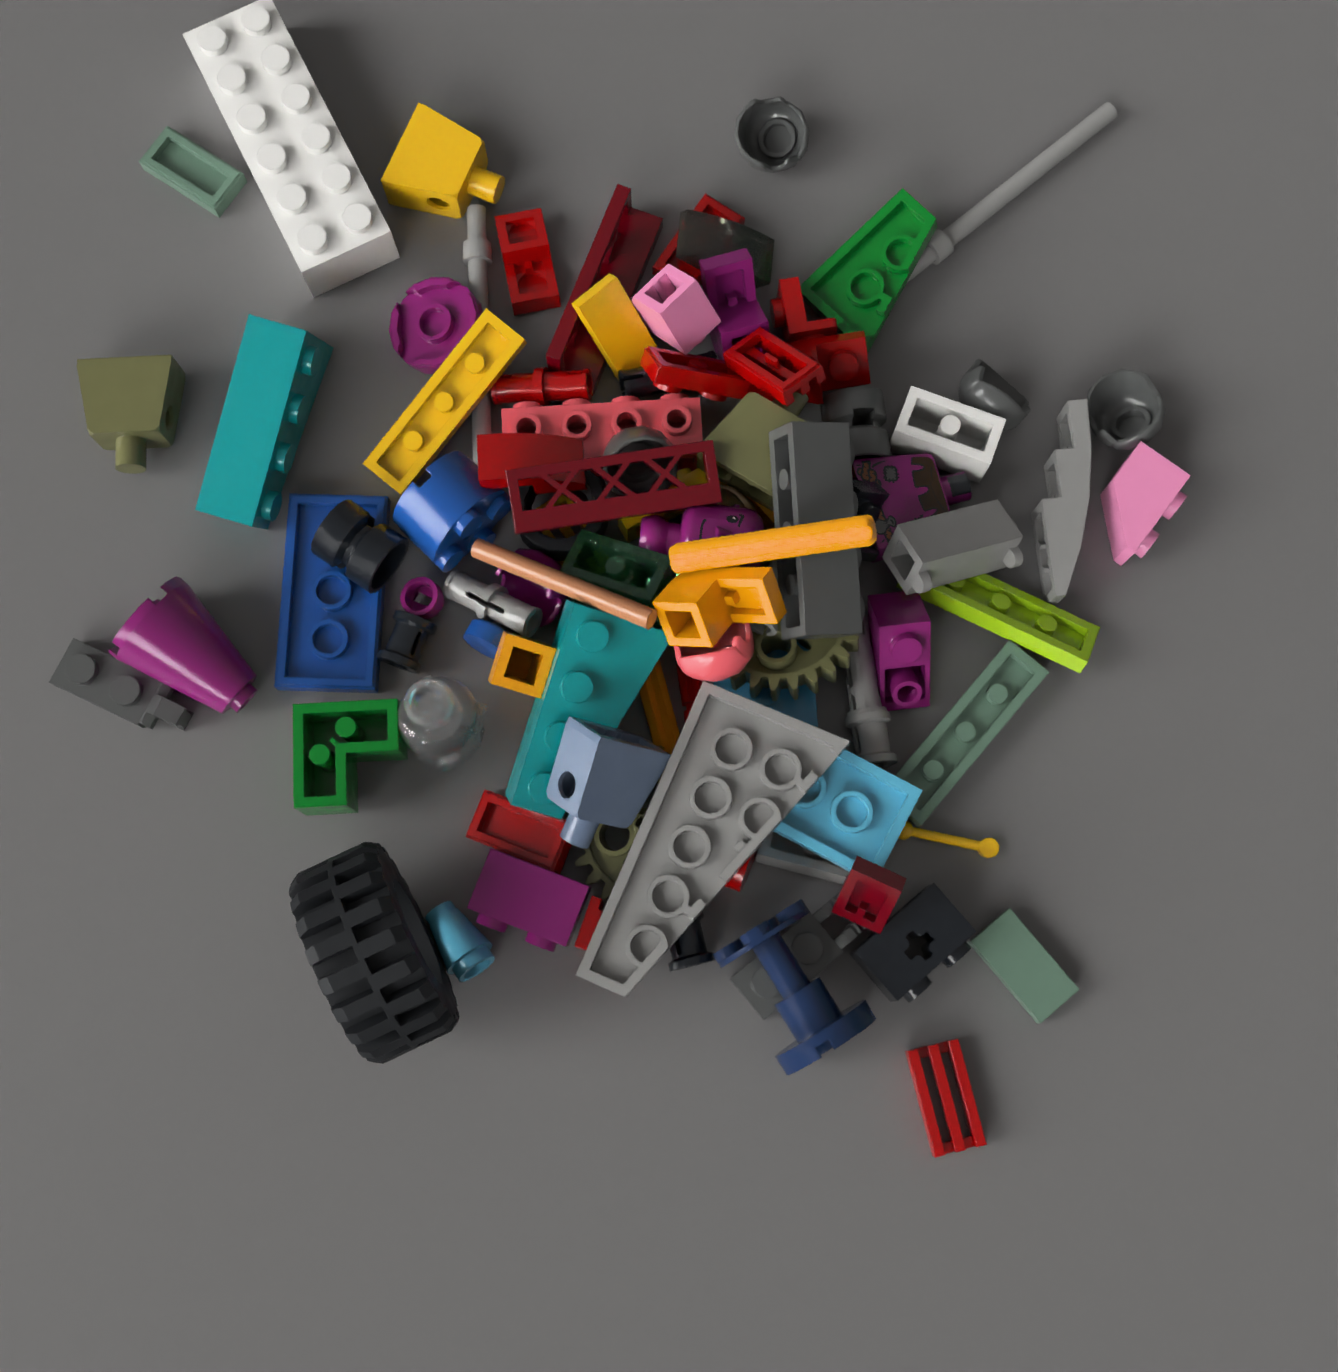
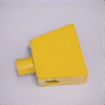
[381,102,505,219]

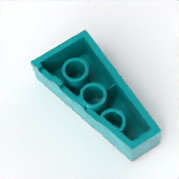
[195,314,334,530]
[505,599,668,819]

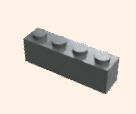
[769,421,865,640]

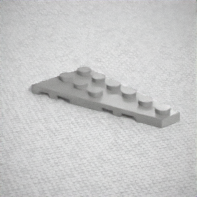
[576,681,850,997]

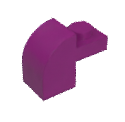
[699,248,769,361]

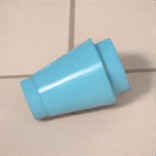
[425,901,495,982]

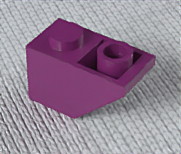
[868,591,931,711]

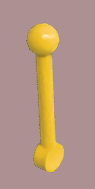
[899,821,999,858]

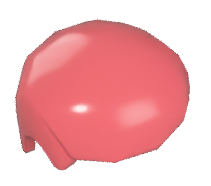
[674,623,754,682]

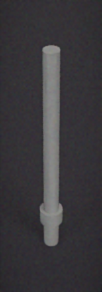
[907,102,1117,283]
[463,204,492,465]

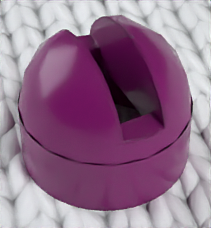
[400,577,445,620]

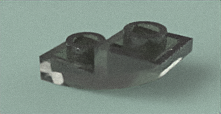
[676,209,774,289]

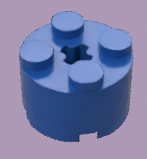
[392,451,511,573]

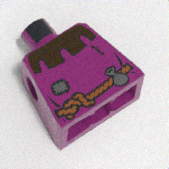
[852,453,972,563]

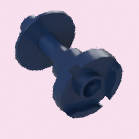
[713,899,876,1075]

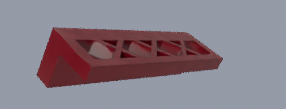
[546,184,663,394]
[505,440,722,535]

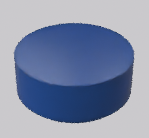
[463,619,505,659]

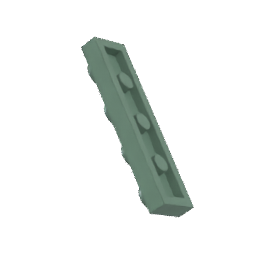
[895,640,1049,827]

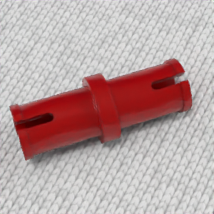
[491,367,594,406]

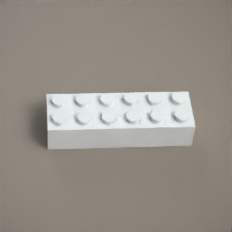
[182,0,400,297]

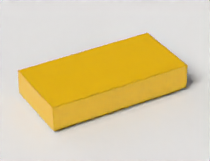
[571,273,658,381]

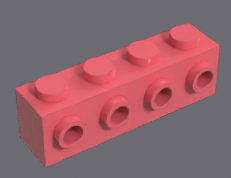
[501,393,703,476]

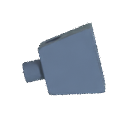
[546,716,671,849]

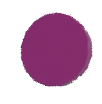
[389,277,483,374]

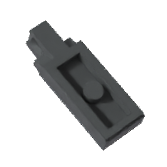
[49,638,194,731]

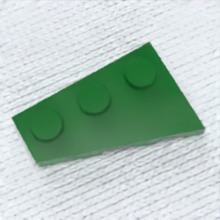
[800,188,937,354]

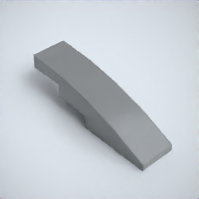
[1031,399,1092,606]

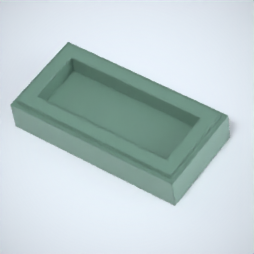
[139,126,247,218]
[968,908,1080,1023]

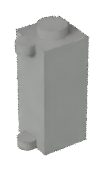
[882,499,1023,595]

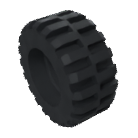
[289,842,460,1064]

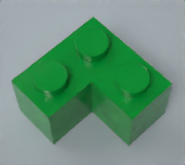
[293,698,408,816]

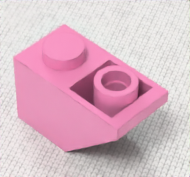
[632,263,721,355]
[1100,441,1191,566]

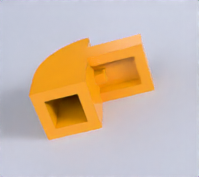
[652,565,787,647]
[488,631,556,699]

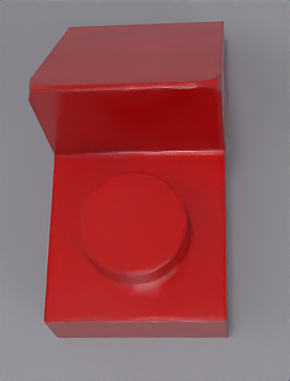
[767,330,871,405]

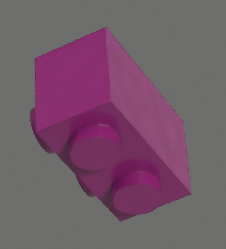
[467,848,592,952]

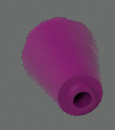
[109,576,258,714]

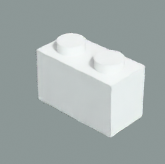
[890,386,1006,483]

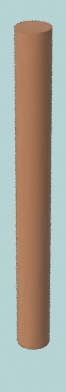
[471,538,657,630]

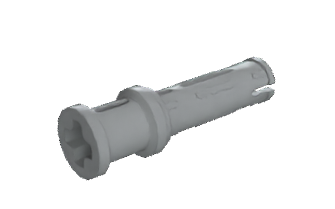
[844,615,898,768]

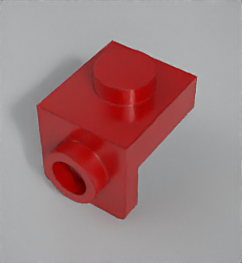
[770,276,838,342]

